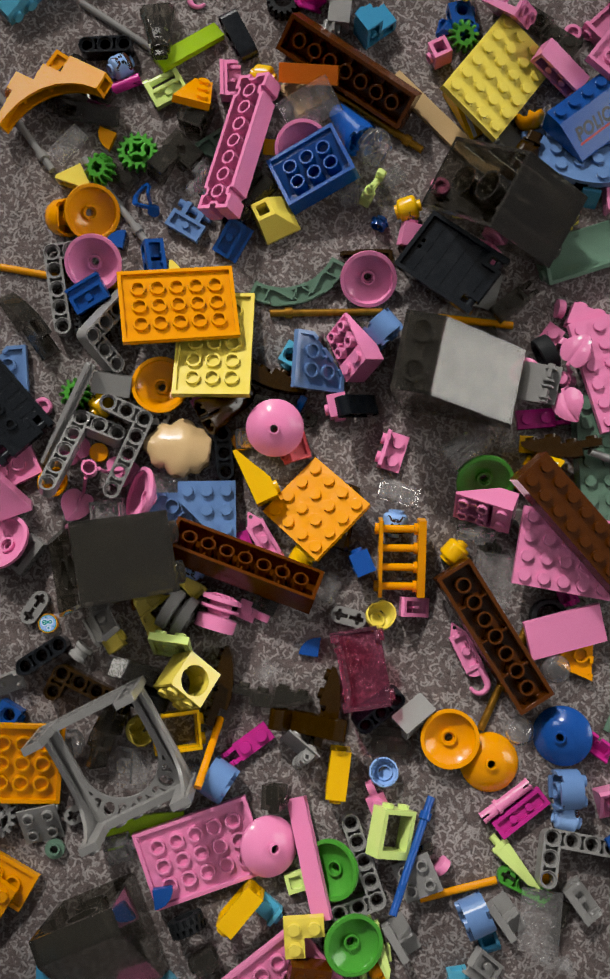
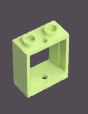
[365,802,417,861]

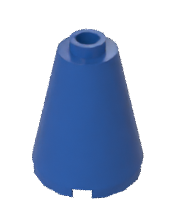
[329,104,377,156]

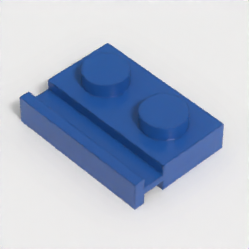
[212,219,254,264]
[64,272,111,316]

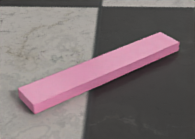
[286,795,333,921]

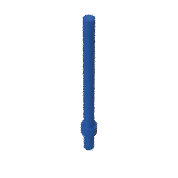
[389,796,435,918]

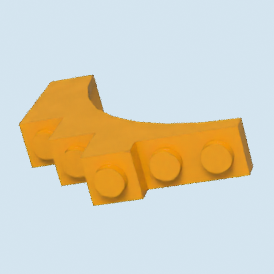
[0,56,113,134]

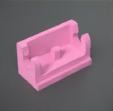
[220,59,241,102]

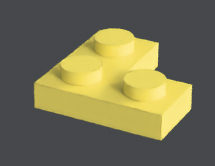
[283,913,325,960]

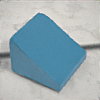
[577,187,602,209]
[478,931,501,953]

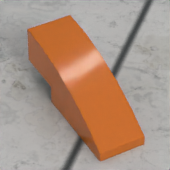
[278,62,340,86]

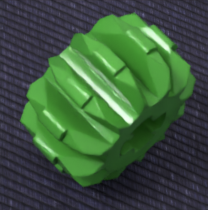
[447,19,479,54]
[84,153,117,186]
[59,378,93,411]

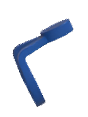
[132,183,160,217]

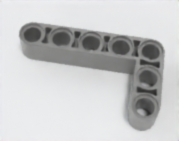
[43,241,97,338]
[76,288,125,372]
[99,393,153,498]
[38,410,126,498]
[331,810,386,922]
[534,828,610,889]

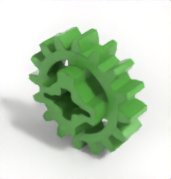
[117,132,158,173]

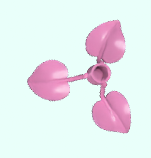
[507,334,592,422]
[60,435,140,521]

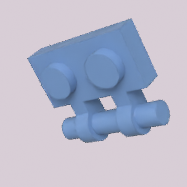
[165,199,212,244]

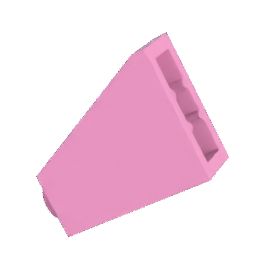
[0,472,33,521]

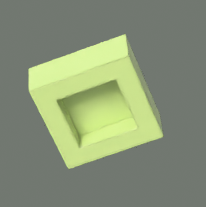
[283,868,306,895]

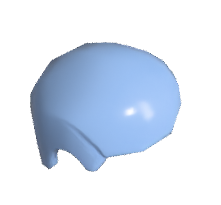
[369,757,399,788]

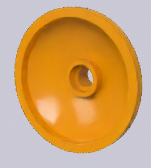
[64,183,120,238]
[131,356,186,413]
[420,709,480,770]
[460,732,518,792]

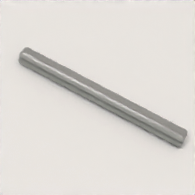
[40,362,96,466]

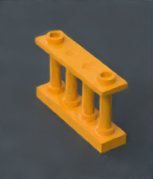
[373,517,427,598]

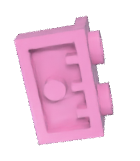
[374,429,410,474]

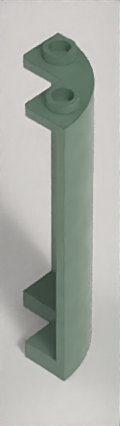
[529,219,610,285]

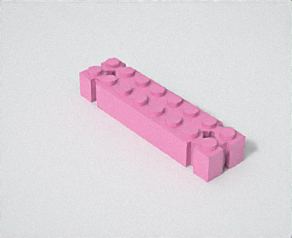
[197,72,281,220]

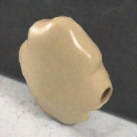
[143,419,212,478]

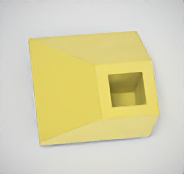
[250,196,301,246]

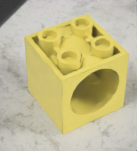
[153,650,221,711]

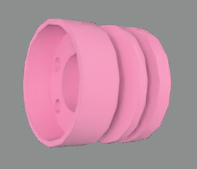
[194,591,243,635]

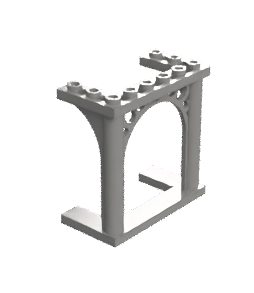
[21,675,198,858]

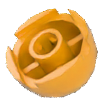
[45,198,75,237]

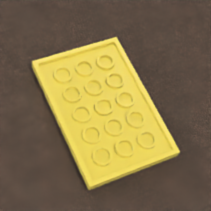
[440,14,546,142]
[171,293,255,398]

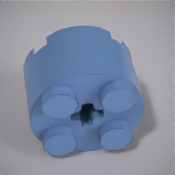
[363,308,404,351]
[196,756,240,805]
[548,768,588,811]
[453,891,497,942]

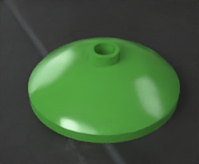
[456,455,514,491]
[317,838,359,902]
[324,913,383,977]

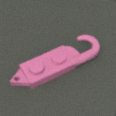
[246,512,284,556]
[448,622,491,696]

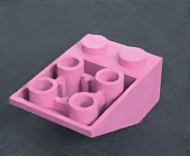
[326,313,384,382]
[453,488,520,534]

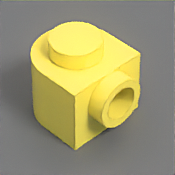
[101,629,128,655]

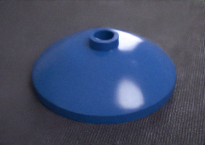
[532,705,593,766]

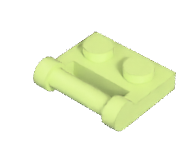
[142,67,186,111]

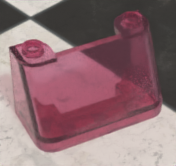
[330,625,396,714]

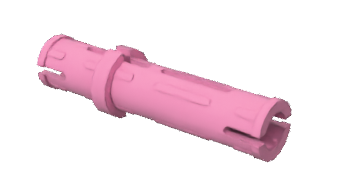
[478,778,533,824]

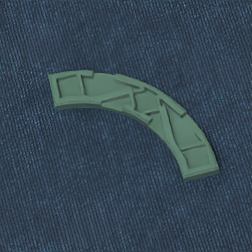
[250,257,345,307]

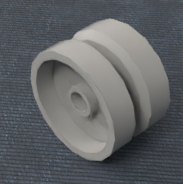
[154,588,200,635]

